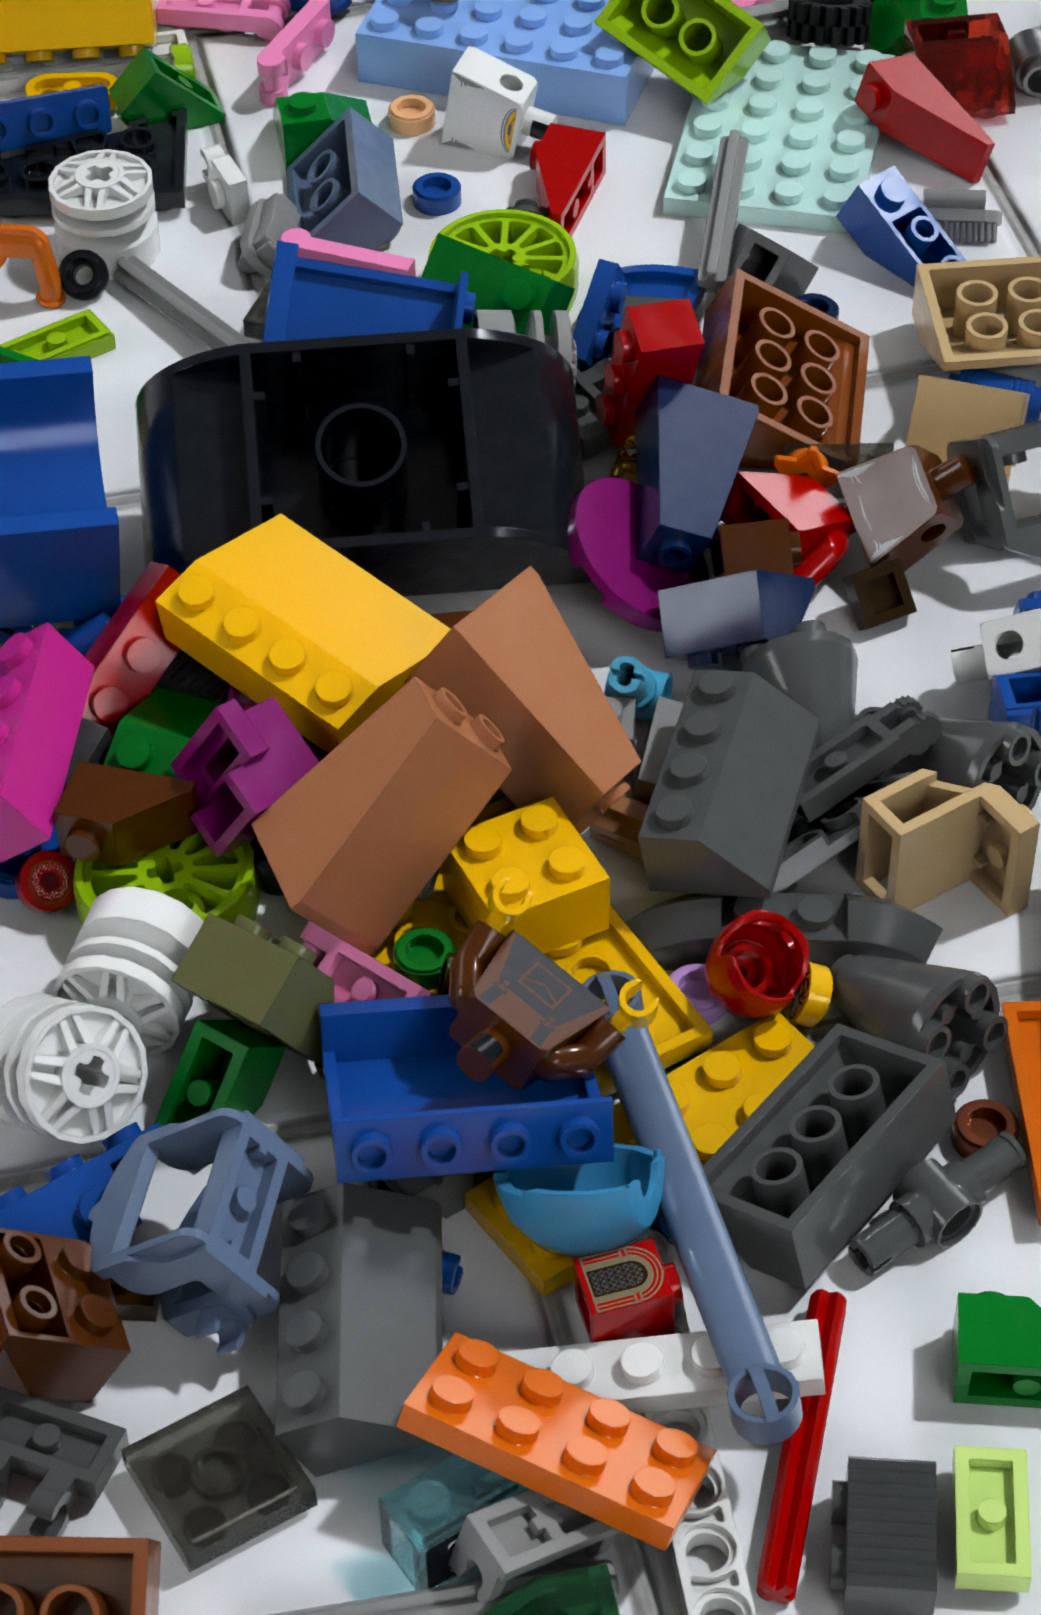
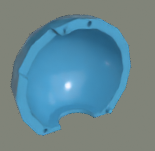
[493,1143,665,1258]

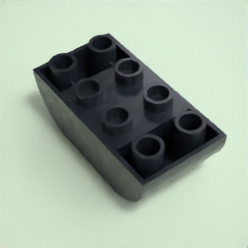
[135,328,592,597]

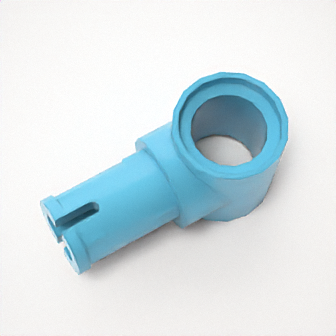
[604,656,673,722]

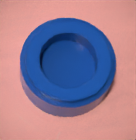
[412,172,461,216]

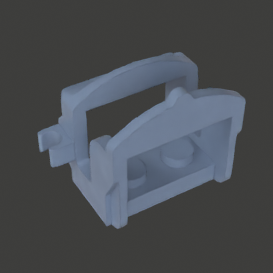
[88,1108,314,1356]

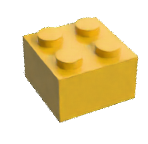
[442,797,610,954]

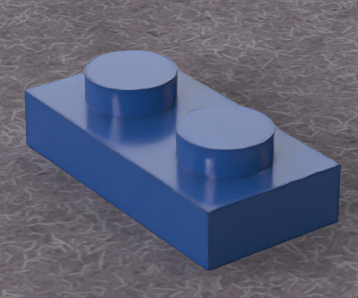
[572,259,630,372]

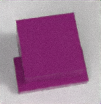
[170,696,319,858]

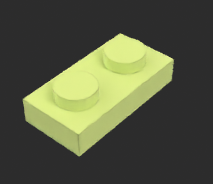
[952,1445,1032,1593]

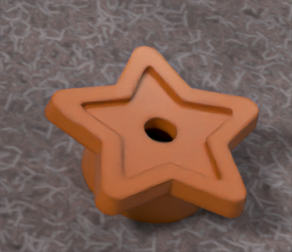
[773,446,840,488]

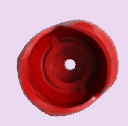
[704,910,810,1019]

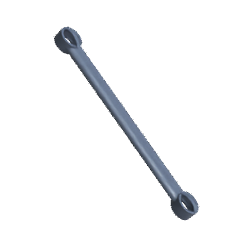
[582,970,803,1445]

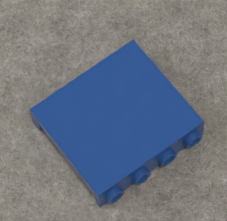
[262,240,476,342]
[319,994,614,1183]

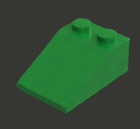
[421,233,575,334]

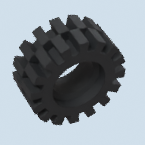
[786,0,872,47]

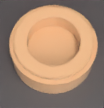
[388,94,436,136]

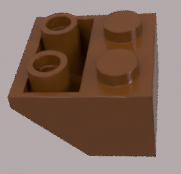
[0,1228,131,1403]

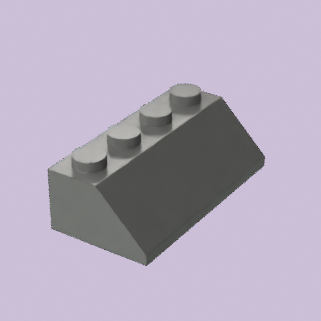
[638,670,821,899]
[703,1023,957,1290]
[275,1183,443,1477]

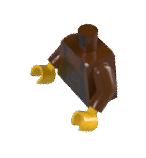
[448,877,659,1090]

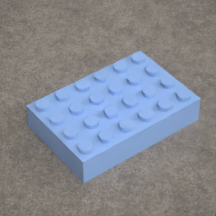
[355,0,655,126]

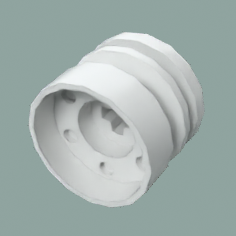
[48,149,161,280]
[52,886,203,1056]
[0,993,148,1144]

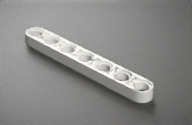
[627,1228,755,1615]

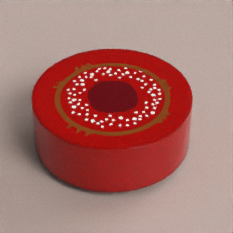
[15,850,75,913]

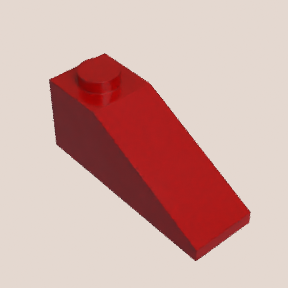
[854,54,995,183]
[529,123,606,237]

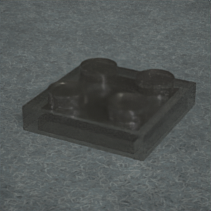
[121,1385,318,1573]

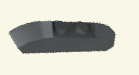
[625,893,943,971]

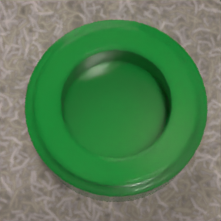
[393,928,457,990]

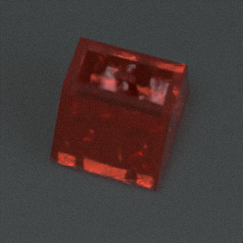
[902,13,1016,119]

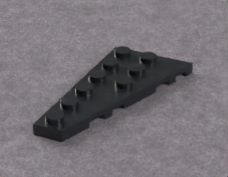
[0,108,188,218]

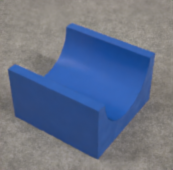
[0,356,121,628]

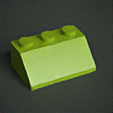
[594,0,771,105]

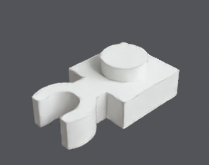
[200,144,249,226]

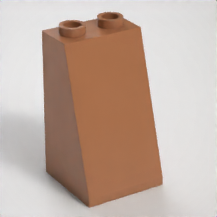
[405,565,642,834]
[251,677,512,956]

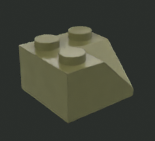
[171,912,334,1066]

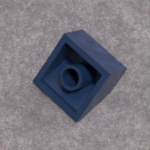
[657,569,815,670]

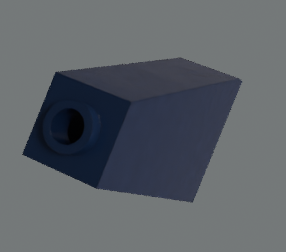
[636,375,759,573]

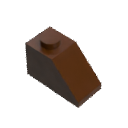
[709,518,802,579]
[53,761,199,866]

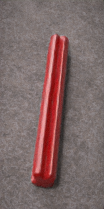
[756,1289,847,1604]

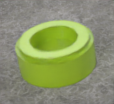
[169,43,196,79]

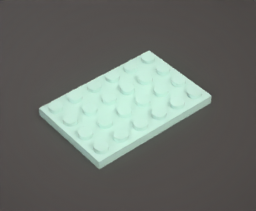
[663,40,895,234]

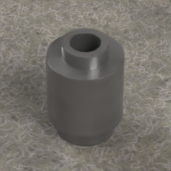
[1005,29,1041,97]

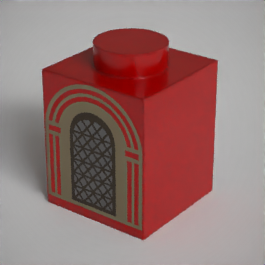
[573,1239,684,1343]

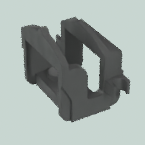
[947,420,1041,557]

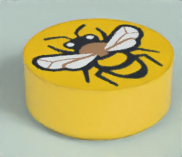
[784,962,833,1028]

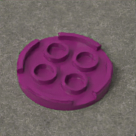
[568,477,709,632]

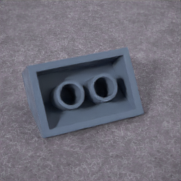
[286,107,403,250]

